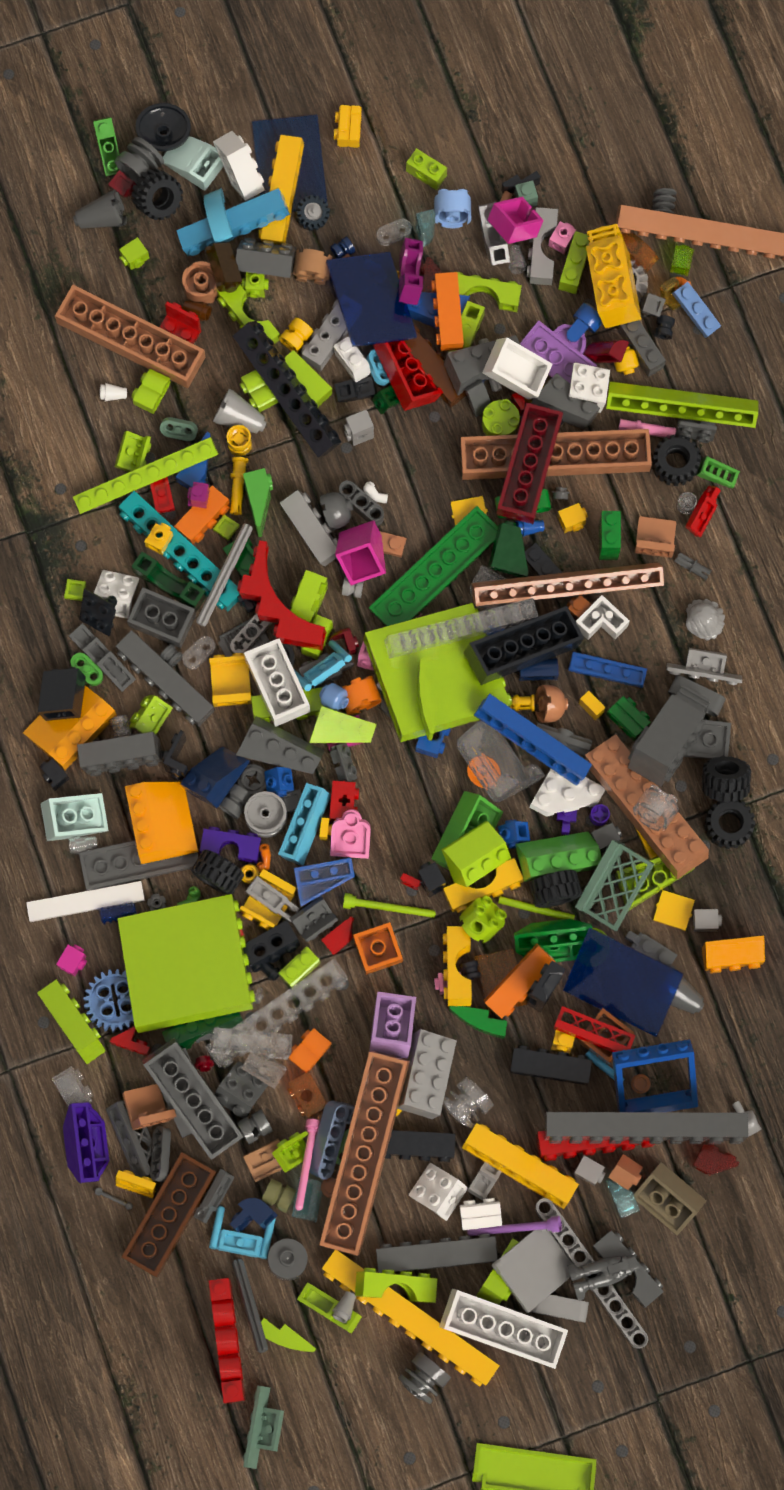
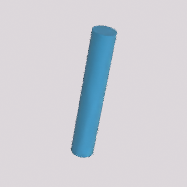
[584,1051,625,1081]

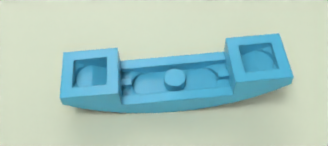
[204,188,233,243]

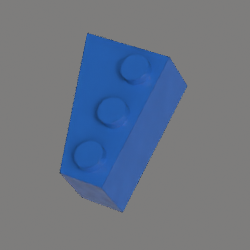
[404,292,470,329]

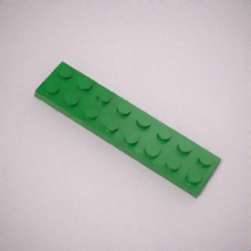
[369,506,498,627]

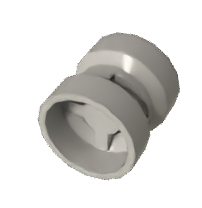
[342,577,364,598]

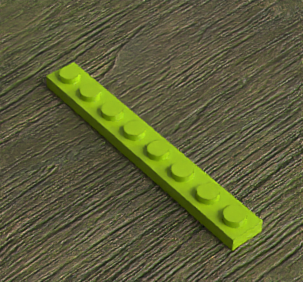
[73,437,218,514]

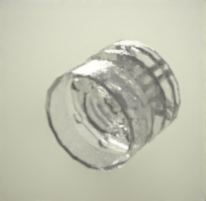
[443,1076,494,1129]

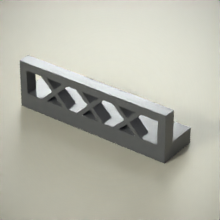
[106,1100,152,1178]

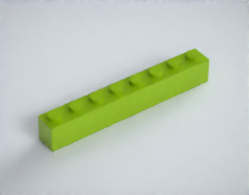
[606,382,758,428]

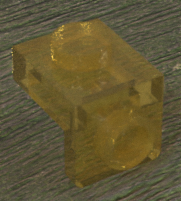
[660,277,681,311]

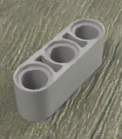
[530,1295,589,1323]

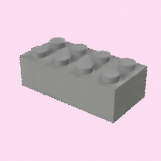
[398,1029,457,1119]

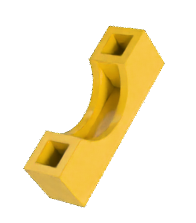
[443,858,523,913]
[443,926,472,1006]

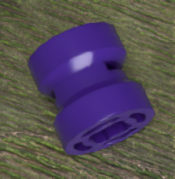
[589,804,610,827]

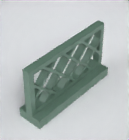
[575,840,654,931]

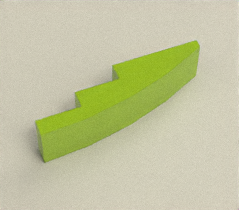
[417,659,438,741]

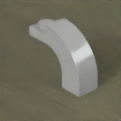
[478,202,510,265]

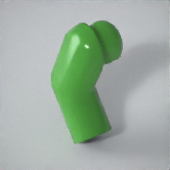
[177,886,201,905]

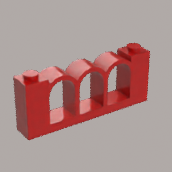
[209,1278,246,1404]

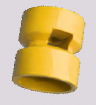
[279,317,313,353]
[226,425,252,456]

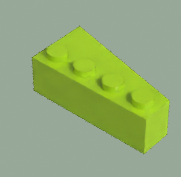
[615,858,695,910]

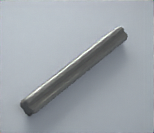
[232,1259,268,1353]

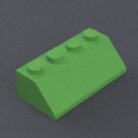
[431,791,503,870]
[515,832,602,882]

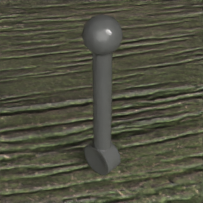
[95,1188,133,1210]

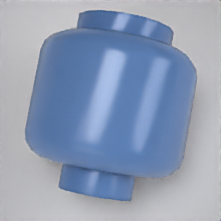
[319,683,349,711]

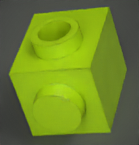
[119,237,149,270]

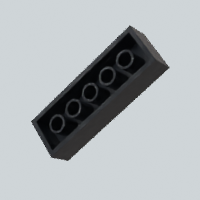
[463,606,584,685]

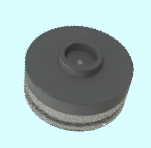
[267,1239,308,1281]

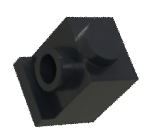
[40,758,69,791]

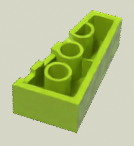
[37,979,106,1064]

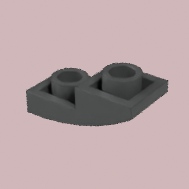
[465,379,491,417]

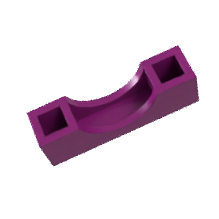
[399,237,423,305]

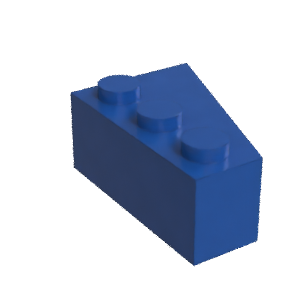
[294,858,355,906]

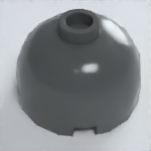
[320,492,354,531]

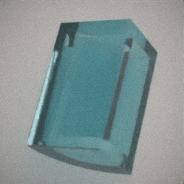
[415,209,435,247]
[292,1177,322,1222]

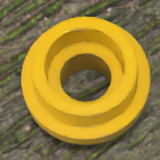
[241,864,259,884]

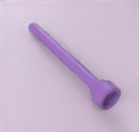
[467,1216,562,1236]

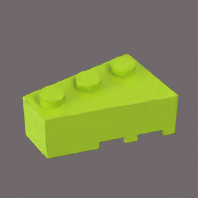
[290,570,328,623]

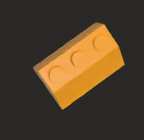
[702,936,765,973]

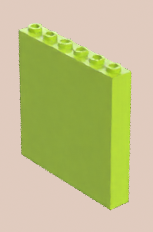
[363,603,512,742]
[118,894,256,1033]

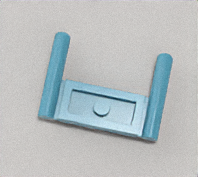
[294,640,352,691]
[209,1206,275,1259]

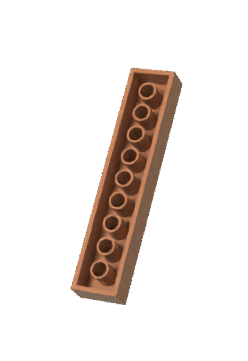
[460,429,652,480]
[320,1051,410,1256]

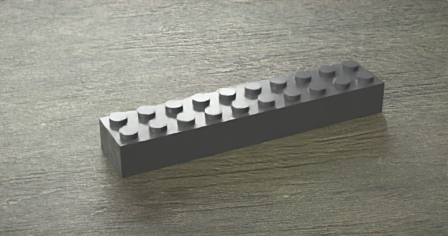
[545,1112,748,1144]

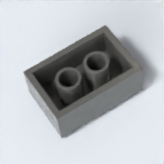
[236,238,297,278]
[127,588,196,648]

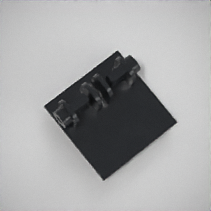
[79,588,117,636]

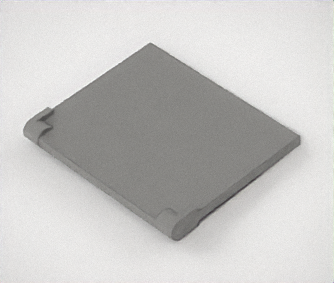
[492,1229,573,1313]

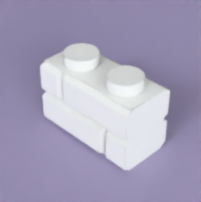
[333,337,371,382]
[460,1198,502,1230]

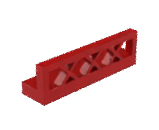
[553,1006,636,1052]

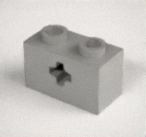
[344,410,374,446]

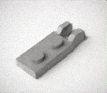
[245,876,300,922]

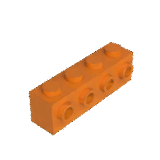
[431,272,464,351]
[484,943,556,1019]

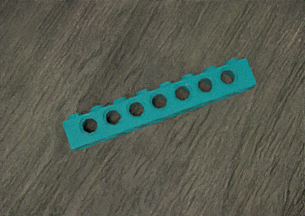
[118,491,240,612]

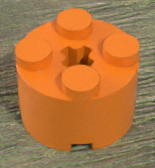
[342,676,382,715]

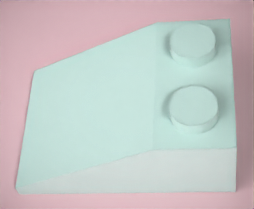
[41,793,109,841]

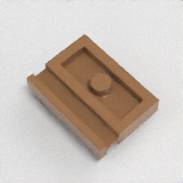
[243,1139,282,1182]

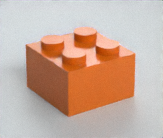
[353,922,403,975]

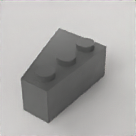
[531,373,600,430]

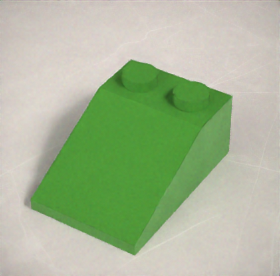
[243,468,273,537]

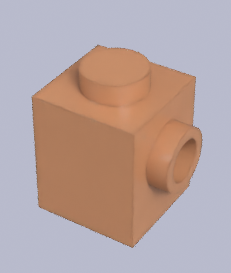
[608,1154,643,1190]

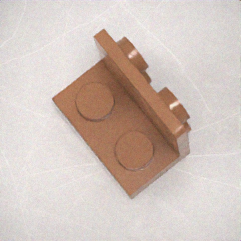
[635,516,676,558]
[122,1084,176,1130]

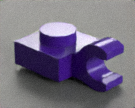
[557,810,577,835]

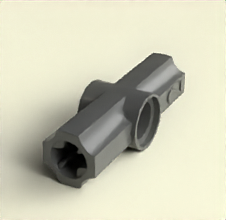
[537,723,592,756]

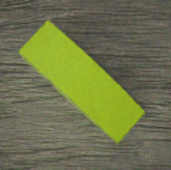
[297,1282,362,1334]
[261,1318,317,1352]

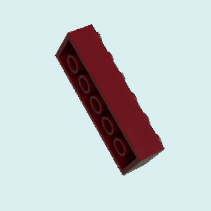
[497,403,563,524]

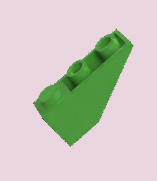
[93,117,120,176]

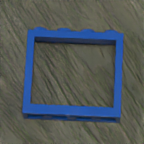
[612,1039,698,1112]

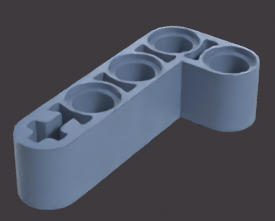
[309,1101,355,1180]

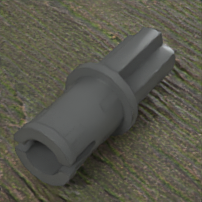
[675,553,712,581]

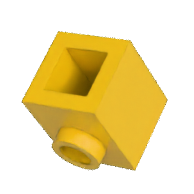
[557,503,588,533]

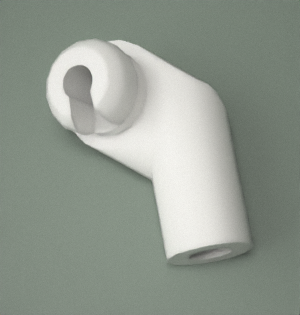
[363,482,388,503]

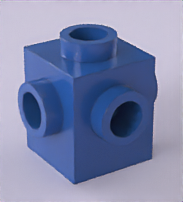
[264,767,294,797]
[498,820,530,849]

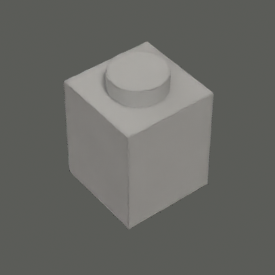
[693,909,722,932]
[574,1156,606,1186]

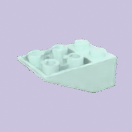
[163,136,223,191]

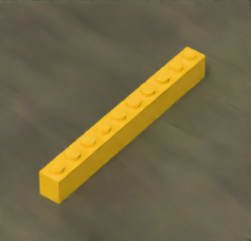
[322,1250,500,1387]

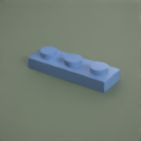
[672,282,721,338]

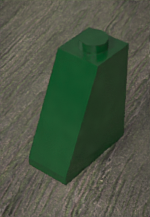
[488,521,528,578]

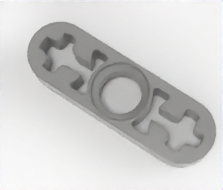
[230,614,272,654]

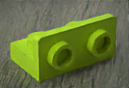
[129,695,173,735]

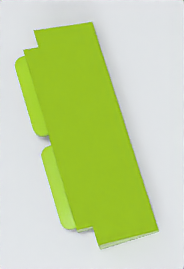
[472,1443,597,1490]

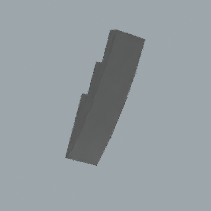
[68,623,136,692]

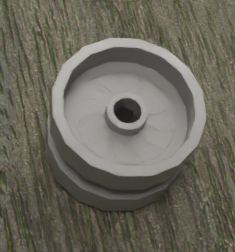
[244,791,287,838]

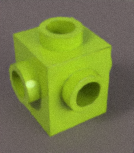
[242,272,269,298]

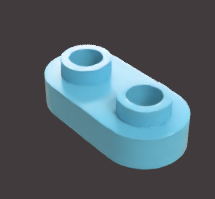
[366,349,390,386]

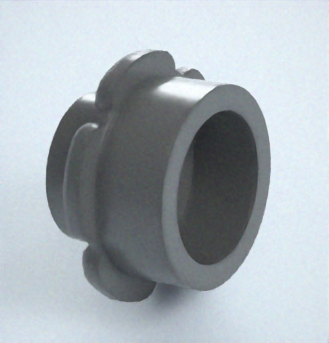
[552,487,570,500]
[147,894,166,911]

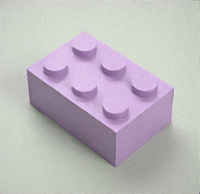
[369,992,416,1059]

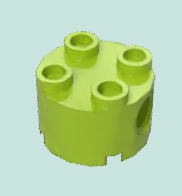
[482,399,520,436]
[460,895,507,942]

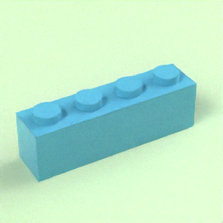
[278,783,331,866]

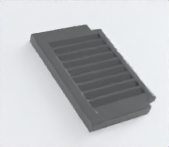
[218,618,269,657]

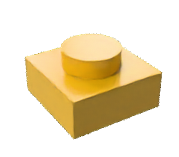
[319,818,332,841]

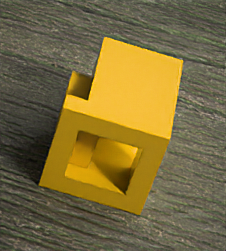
[144,523,173,555]
[551,1030,575,1055]

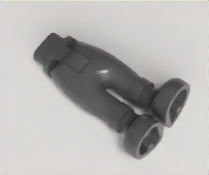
[567,1254,640,1301]

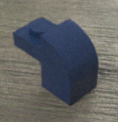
[230,1198,278,1233]

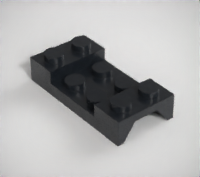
[527,961,565,1013]

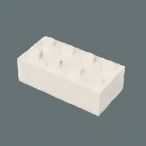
[244,638,310,727]

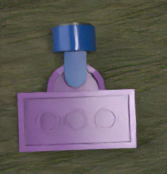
[520,303,603,383]

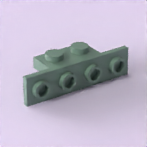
[243,1385,284,1469]

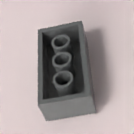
[77,732,163,776]

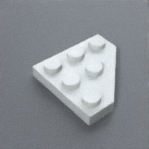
[529,769,605,817]

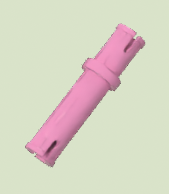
[618,419,676,439]

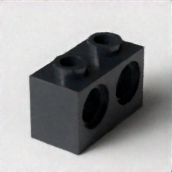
[418,862,446,898]

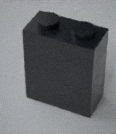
[38,667,86,721]

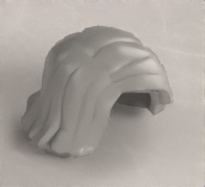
[686,599,725,641]

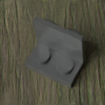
[676,418,717,443]

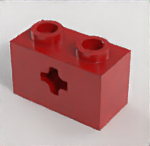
[329,781,359,822]

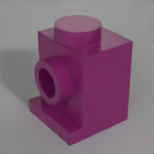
[188,482,210,509]

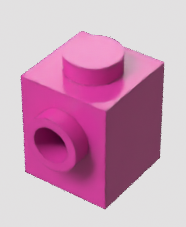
[56,944,87,977]

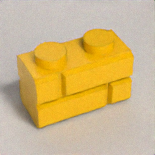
[334,105,362,148]

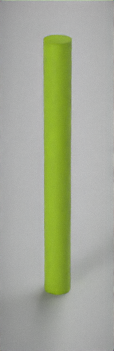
[498,896,575,920]

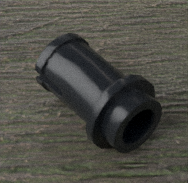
[261,962,280,981]

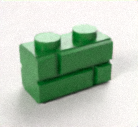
[606,696,651,741]

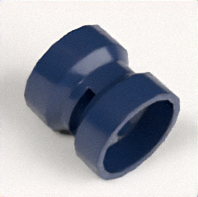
[330,236,356,261]

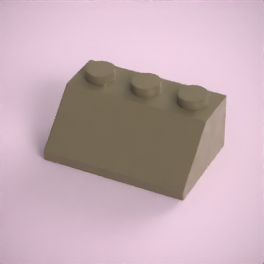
[632,1162,707,1236]

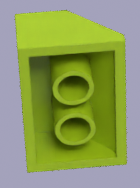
[441,821,511,887]

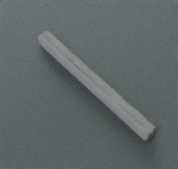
[196,523,253,627]

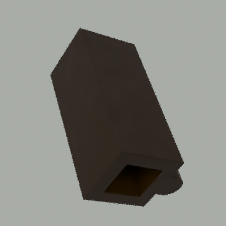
[205,243,242,293]

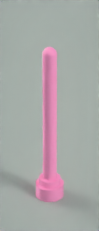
[295,1119,320,1210]

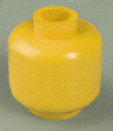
[614,347,639,375]

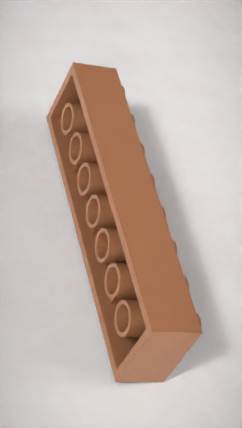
[55,285,206,388]
[585,734,709,879]

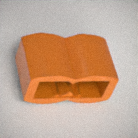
[288,1028,332,1074]

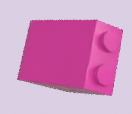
[335,520,386,585]

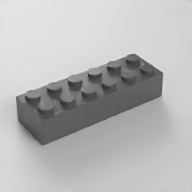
[142,1038,244,1160]

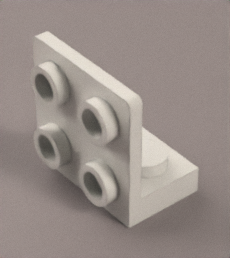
[569,363,610,413]
[94,570,139,619]
[409,1163,468,1221]

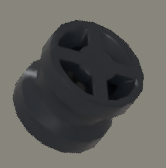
[459,961,482,980]

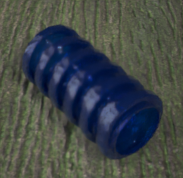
[100,902,137,925]

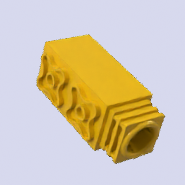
[586,224,642,329]

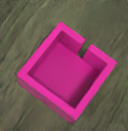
[488,196,544,244]

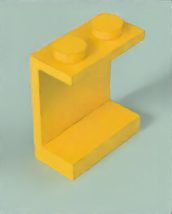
[209,653,252,707]
[240,869,297,931]

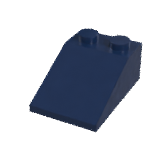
[180,747,250,808]

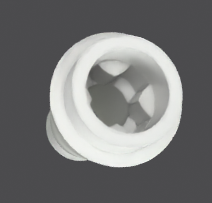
[100,383,127,402]

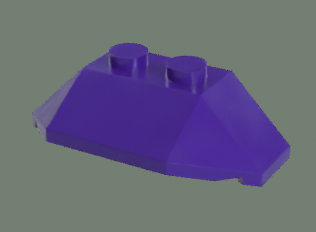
[63,1102,109,1183]

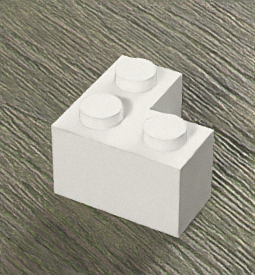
[576,595,629,640]

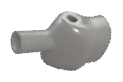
[732,1101,762,1137]

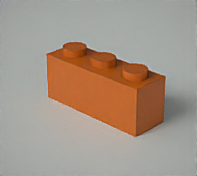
[174,485,230,545]

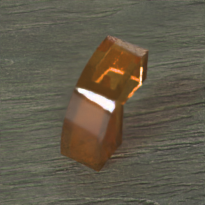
[619,228,659,272]

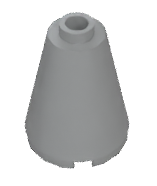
[213,389,267,434]

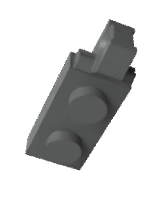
[625,930,677,971]
[194,1169,234,1224]

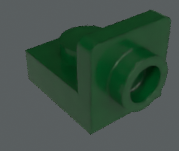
[372,386,400,414]

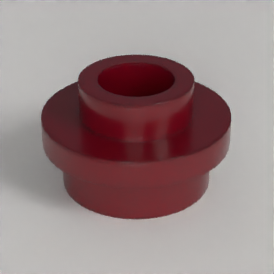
[194,1056,214,1072]

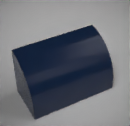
[519,657,559,681]

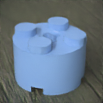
[434,189,471,228]

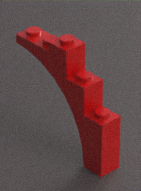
[237,540,326,650]

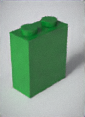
[599,511,621,560]

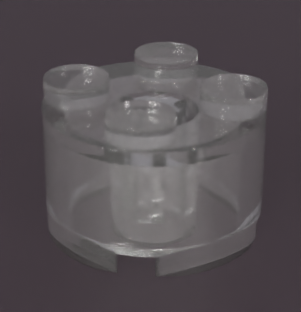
[633,785,679,831]

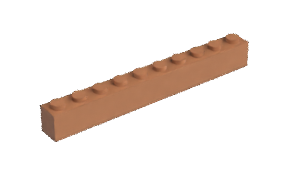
[615,205,784,261]
[471,562,664,606]

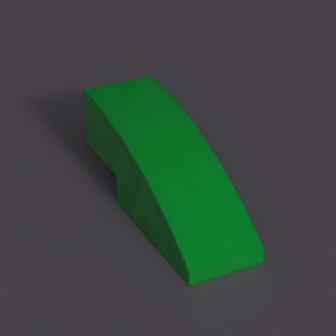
[449,1006,507,1039]

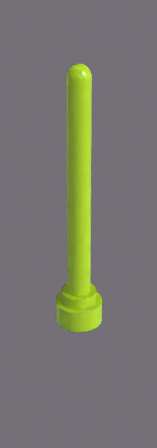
[343,893,436,918]

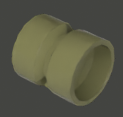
[262,1178,297,1213]

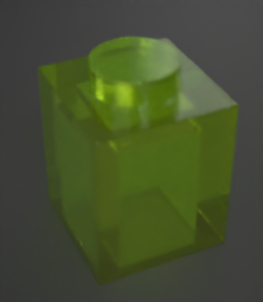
[670,245,694,276]

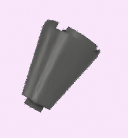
[73,189,127,229]
[648,964,704,1014]

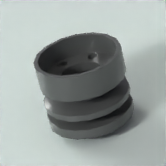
[115,137,164,184]
[398,1351,451,1404]

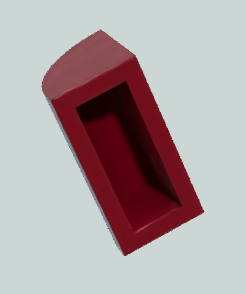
[584,340,629,363]

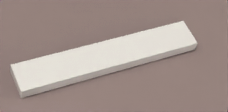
[26,881,145,922]

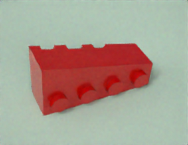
[373,331,443,411]

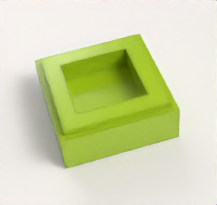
[213,514,240,541]
[64,579,86,601]

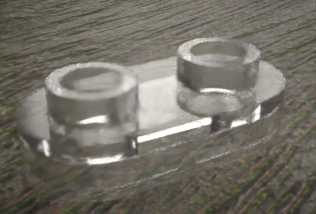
[376,219,412,246]
[182,636,216,669]

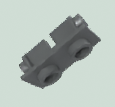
[330,743,357,782]

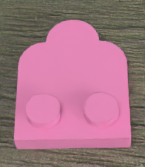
[330,809,371,859]

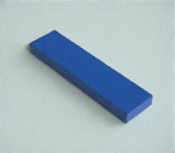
[568,652,647,688]

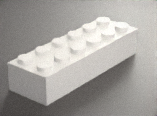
[439,1289,568,1369]

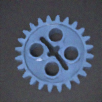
[83,969,134,1033]

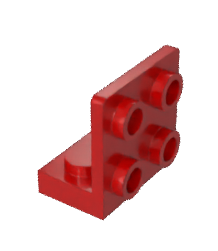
[160,302,201,344]

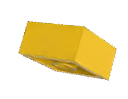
[579,691,605,721]

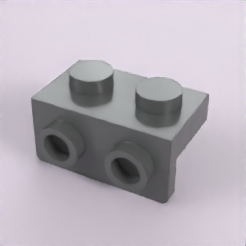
[289,896,338,942]

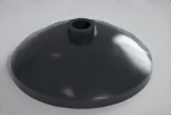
[136,103,191,151]

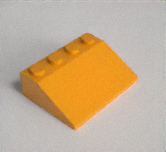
[23,686,117,771]
[125,782,198,864]

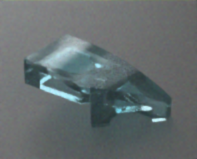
[606,1180,640,1218]

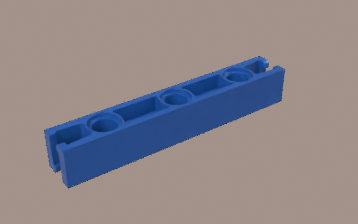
[474,694,592,786]

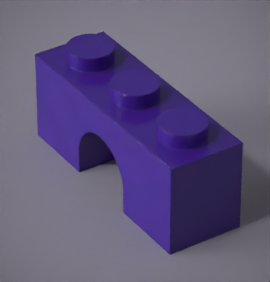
[200,827,262,864]

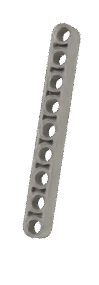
[535,1198,648,1349]

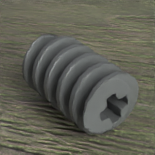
[652,188,677,214]

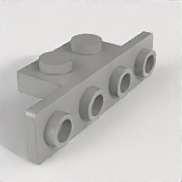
[666,648,743,685]

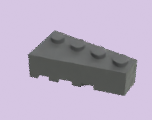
[444,335,520,396]
[236,716,324,774]

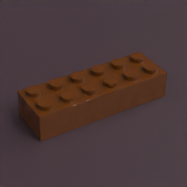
[122,1152,217,1278]

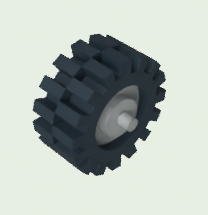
[295,195,330,231]

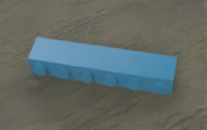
[176,188,290,256]

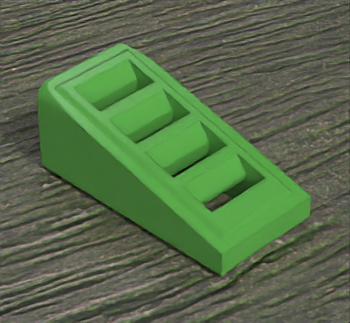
[696,456,740,489]

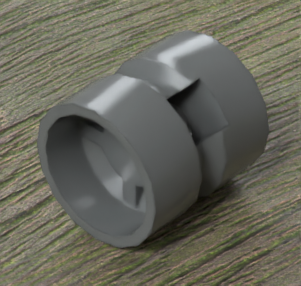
[219,784,252,819]
[237,1109,273,1145]

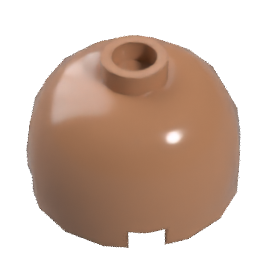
[535,685,568,723]

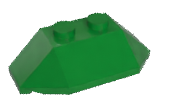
[514,919,593,962]

